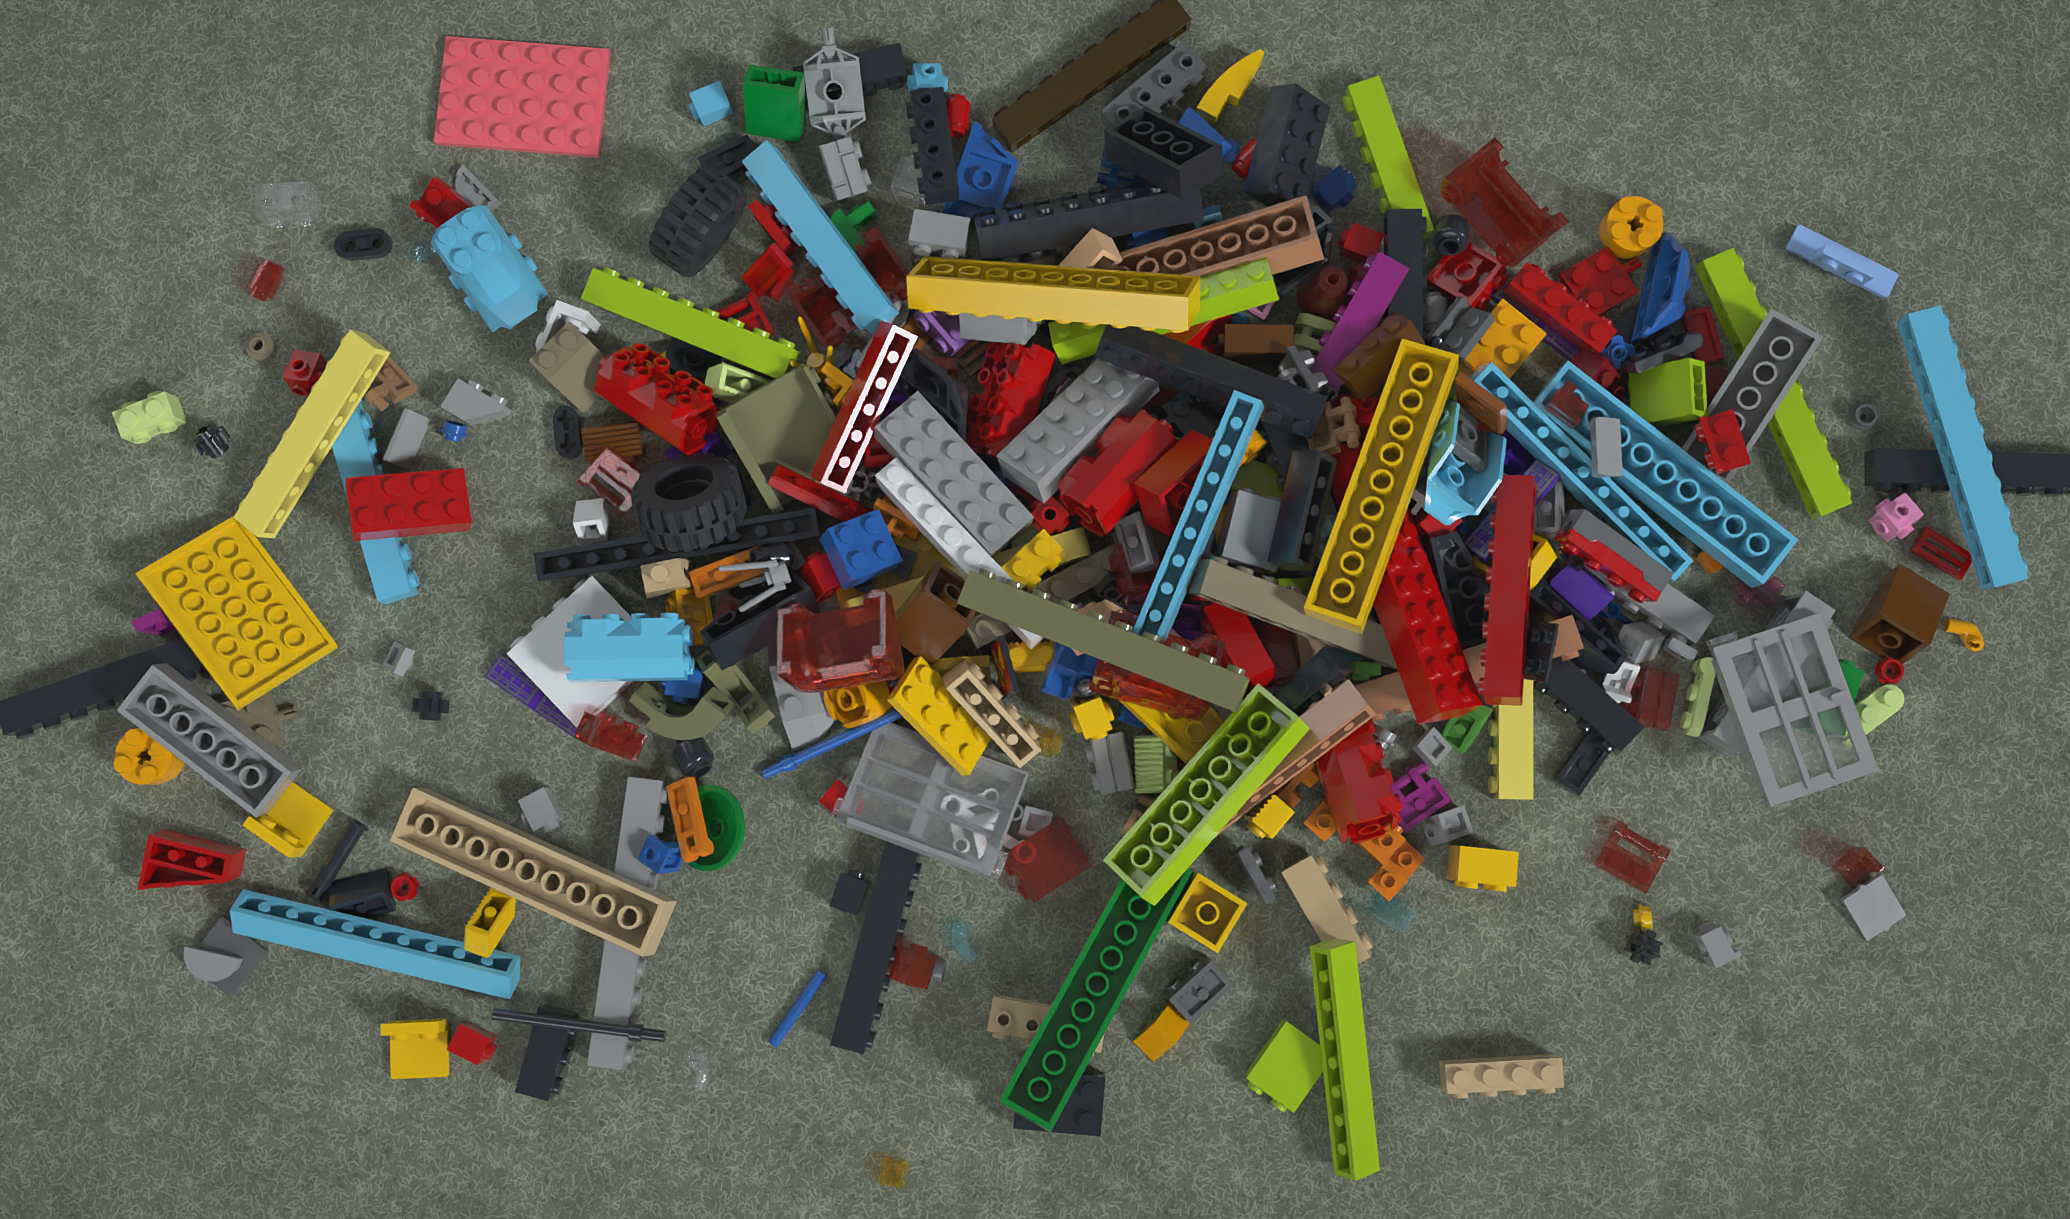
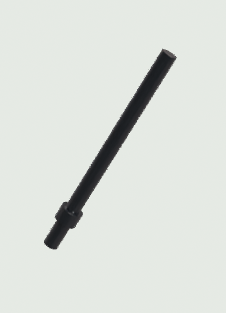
[492,1008,667,1042]

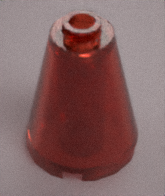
[1296,267,1351,322]

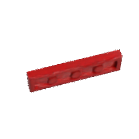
[767,464,873,522]

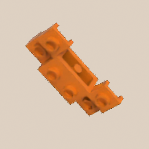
[1302,795,1425,901]

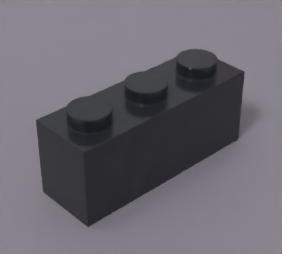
[515,1004,578,1101]

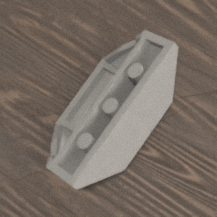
[767,640,835,751]

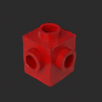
[283,350,327,396]
[1030,494,1071,535]

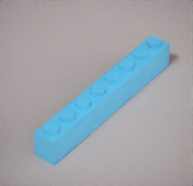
[742,140,899,334]
[332,396,420,604]

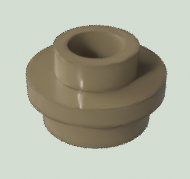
[246,333,275,361]

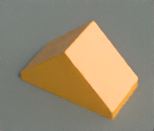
[1133,1002,1190,1062]

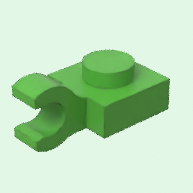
[1343,661,1381,684]

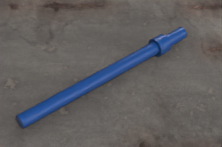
[761,708,903,779]

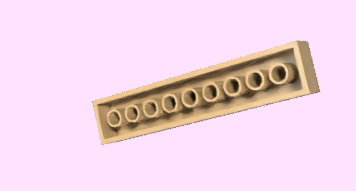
[390,788,677,957]

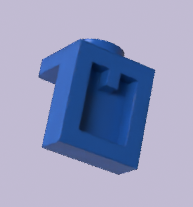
[638,835,683,874]

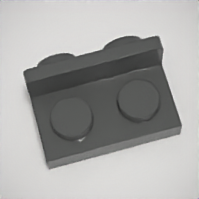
[1426,296,1495,363]
[1163,954,1234,1024]

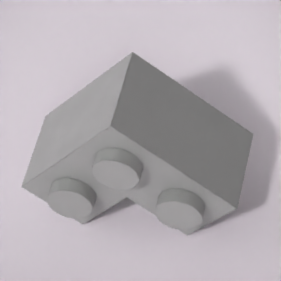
[908,209,971,265]

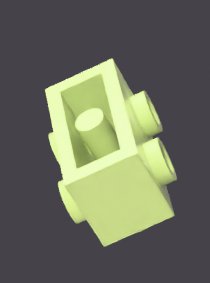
[112,391,187,444]

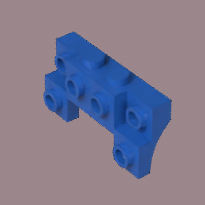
[1041,642,1146,729]

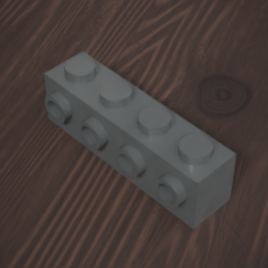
[1100,41,1206,128]

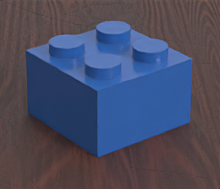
[820,509,903,590]

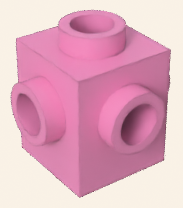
[1868,493,1924,542]

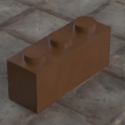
[1333,311,1425,402]

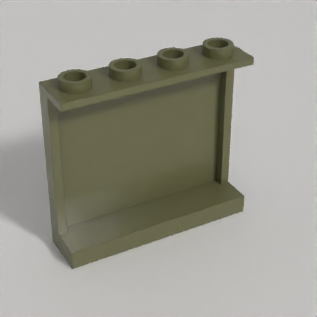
[714,363,862,514]

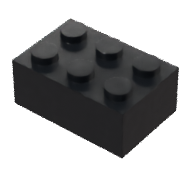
[1013,1071,1106,1137]

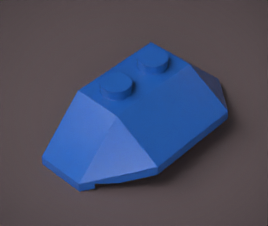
[1631,232,1691,344]

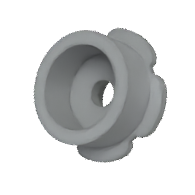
[1372,725,1397,749]

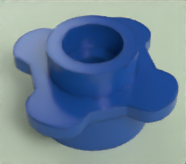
[1600,335,1635,368]

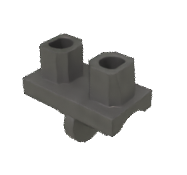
[1277,345,1327,393]

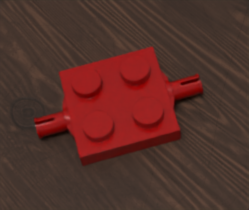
[1559,246,1642,316]

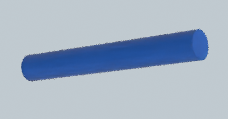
[768,969,827,1047]

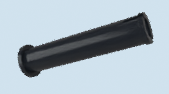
[305,817,369,902]

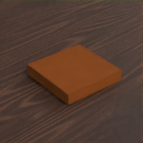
[1454,372,1508,435]

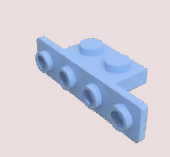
[1786,225,1899,299]

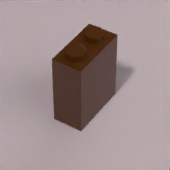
[1215,324,1293,365]

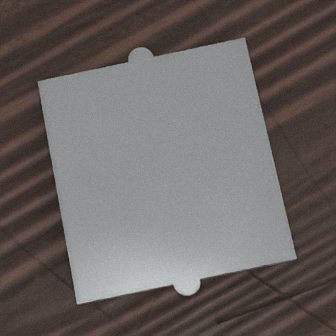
[1840,873,1906,941]

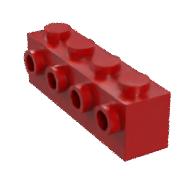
[1503,262,1617,354]

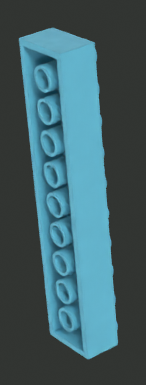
[1533,361,1799,588]

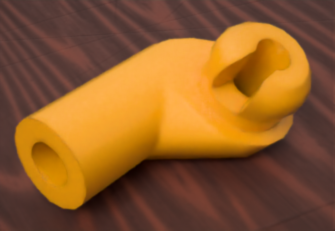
[1944,618,1984,652]

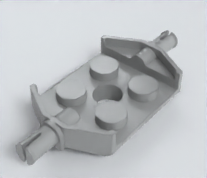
[803,28,866,141]

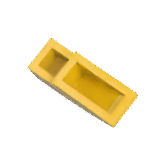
[1196,49,1265,126]

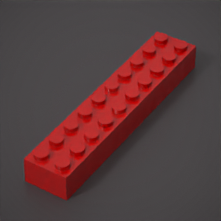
[1331,443,1483,724]

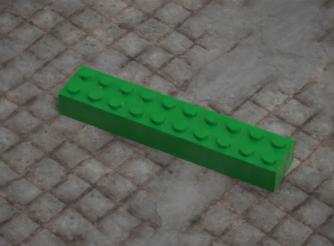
[999,868,1193,1133]

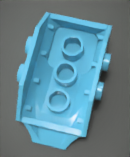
[431,205,548,332]
[1424,399,1507,525]

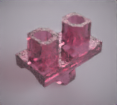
[1729,572,1786,608]

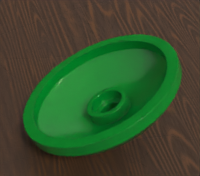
[674,785,745,871]

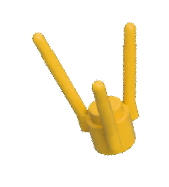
[790,316,834,380]

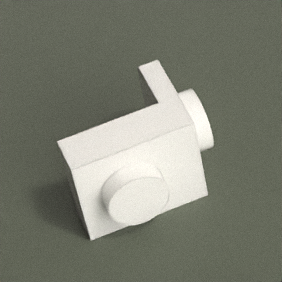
[1599,659,1641,703]

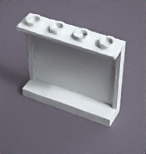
[507,576,634,729]

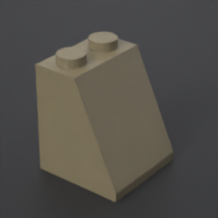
[528,321,604,413]

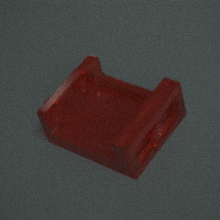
[1001,817,1092,903]

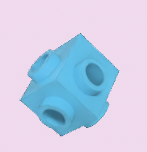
[907,63,948,92]

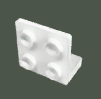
[535,300,601,353]

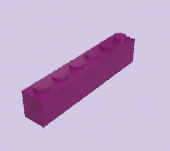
[1309,251,1410,390]

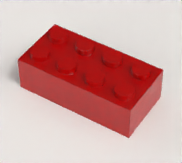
[345,468,472,542]

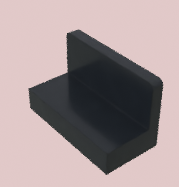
[329,868,396,919]

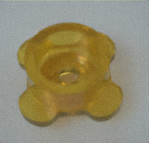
[1040,728,1062,757]
[878,1156,910,1189]

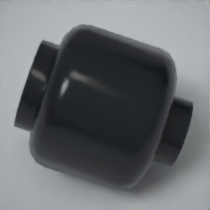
[1432,214,1470,256]
[672,737,715,778]

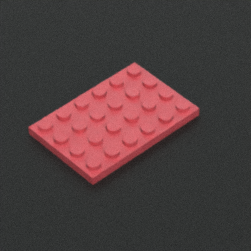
[434,36,611,158]

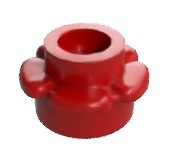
[1875,657,1904,685]
[390,873,419,901]

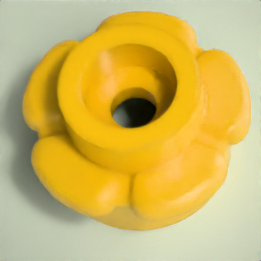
[1633,903,1653,932]

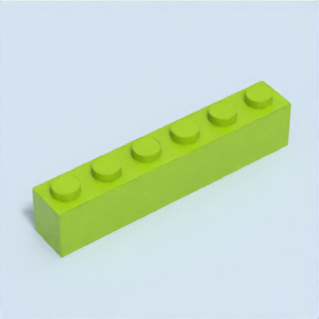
[1342,76,1434,239]

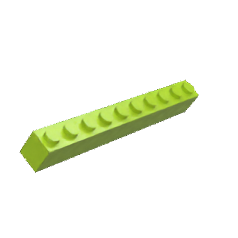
[1695,248,1852,520]

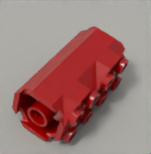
[966,342,1055,466]
[594,343,720,456]
[1058,409,1178,537]
[1314,718,1403,844]

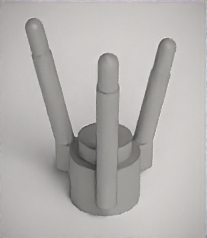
[718,558,791,612]

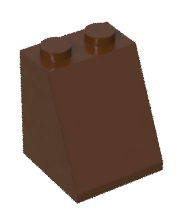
[885,560,976,666]
[1848,564,1950,664]

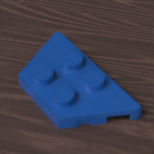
[942,121,1019,220]

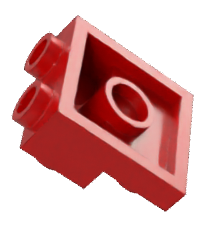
[1427,242,1508,311]

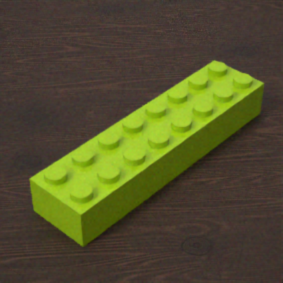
[1103,684,1310,906]

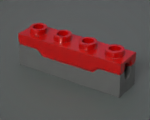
[1554,509,1674,603]

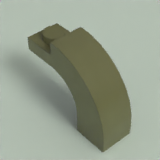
[695,650,775,734]
[629,682,736,740]

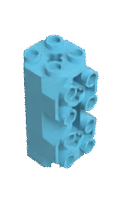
[564,613,694,682]

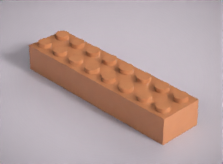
[1114,195,1324,277]

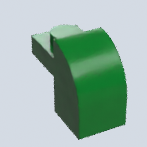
[830,201,877,257]

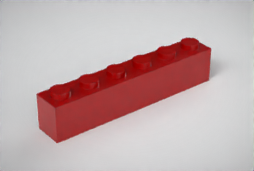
[810,320,917,494]

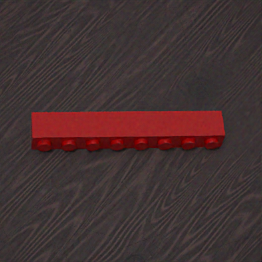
[1478,475,1537,706]

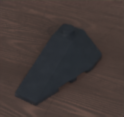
[1428,531,1490,649]

